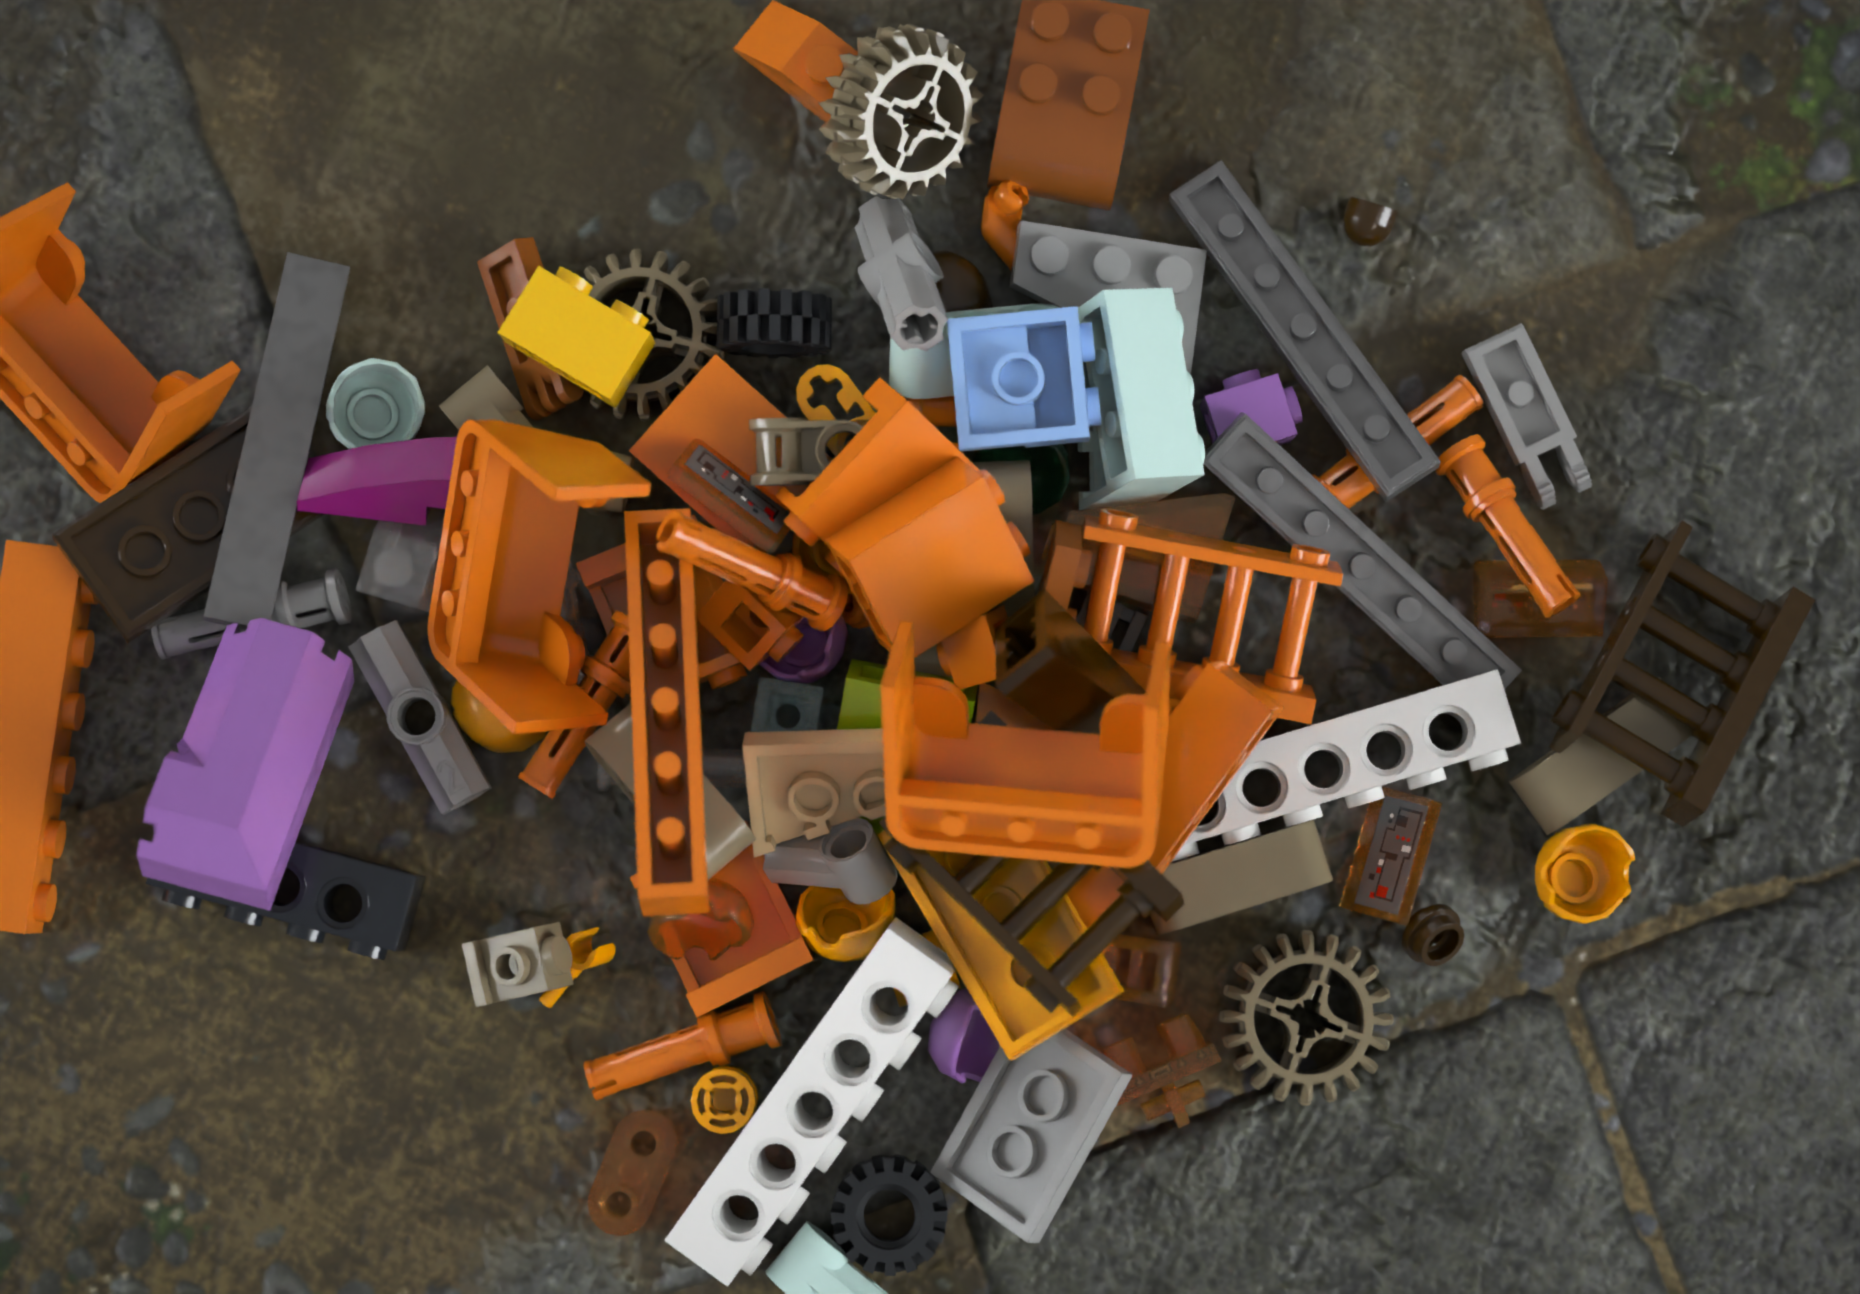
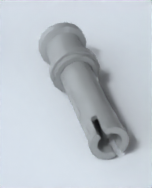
[151,568,352,660]

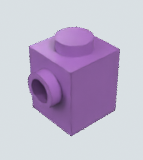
[1199,369,1303,445]

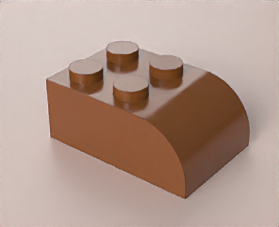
[987,0,1150,211]

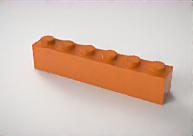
[624,508,709,916]
[0,540,98,934]
[1067,661,1284,954]

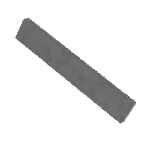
[1169,160,1441,502]
[204,252,350,630]
[1203,412,1522,690]

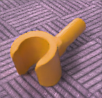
[539,927,616,1008]

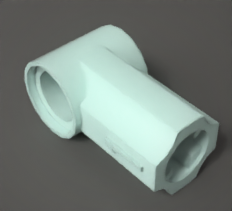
[765,1221,888,1294]

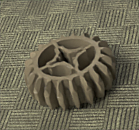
[819,24,984,199]
[576,249,725,422]
[1218,930,1394,1106]

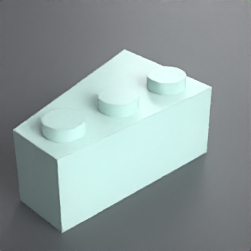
[1078,288,1205,512]

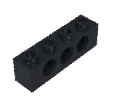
[146,841,426,960]

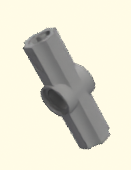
[855,196,948,351]
[348,620,492,815]

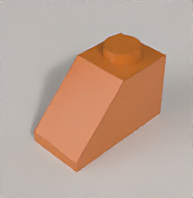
[734,0,858,123]

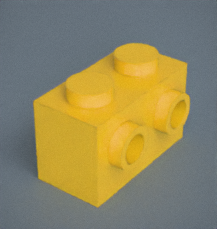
[498,266,656,408]

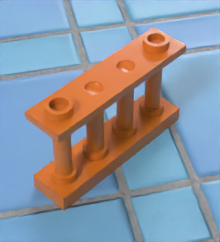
[1082,509,1343,724]

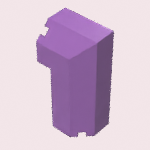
[137,618,355,911]

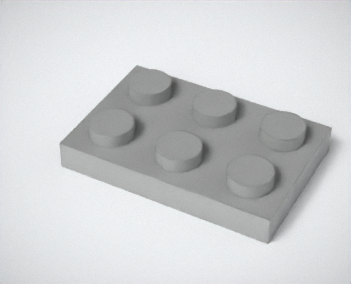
[930,1029,1133,1243]

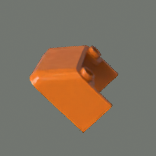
[0,182,241,503]
[427,419,651,734]
[880,621,1170,868]

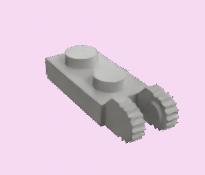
[1461,323,1592,509]

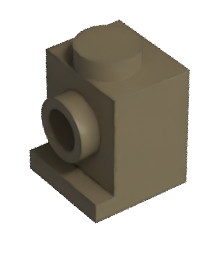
[462,922,574,1007]

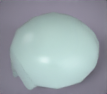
[326,358,425,449]

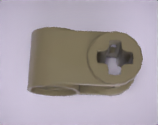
[749,418,863,486]

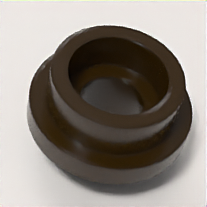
[1402,904,1465,966]

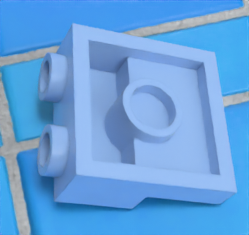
[947,306,1102,452]

